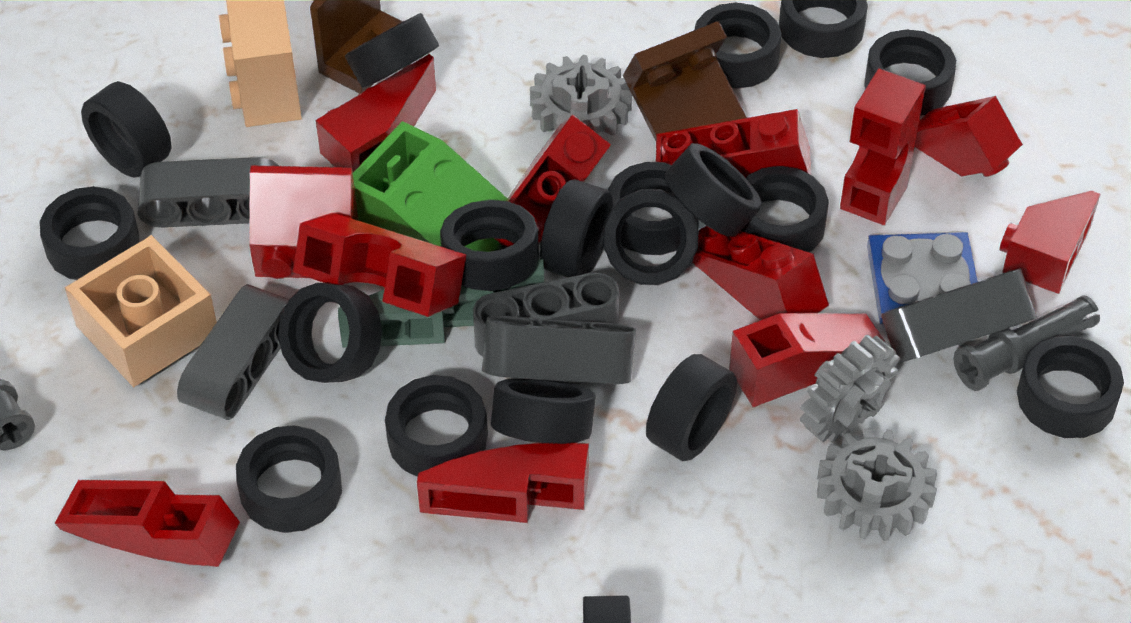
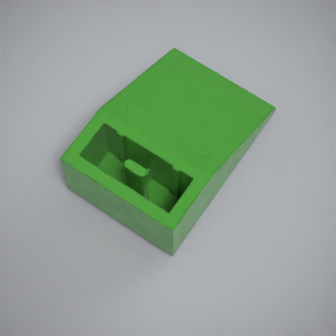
[353,121,507,252]

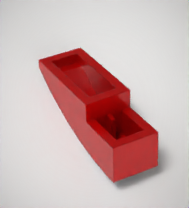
[417,443,589,523]
[55,480,240,567]

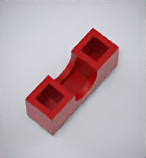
[840,68,926,226]
[293,213,466,317]

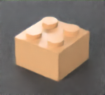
[219,0,302,127]
[65,235,217,388]

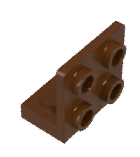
[310,0,403,94]
[622,21,747,141]

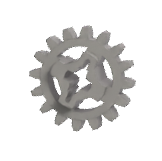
[530,55,632,136]
[800,335,900,442]
[817,428,937,541]

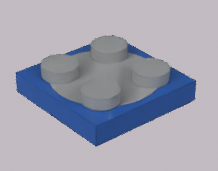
[867,232,978,324]

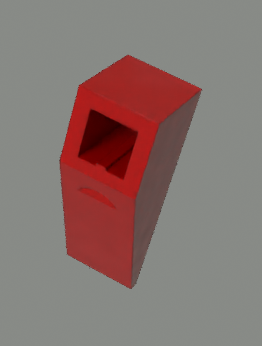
[315,54,436,172]
[656,109,811,178]
[494,114,611,248]
[692,226,829,320]
[729,313,887,407]

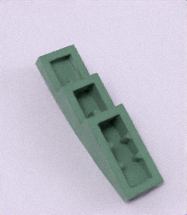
[338,259,544,348]

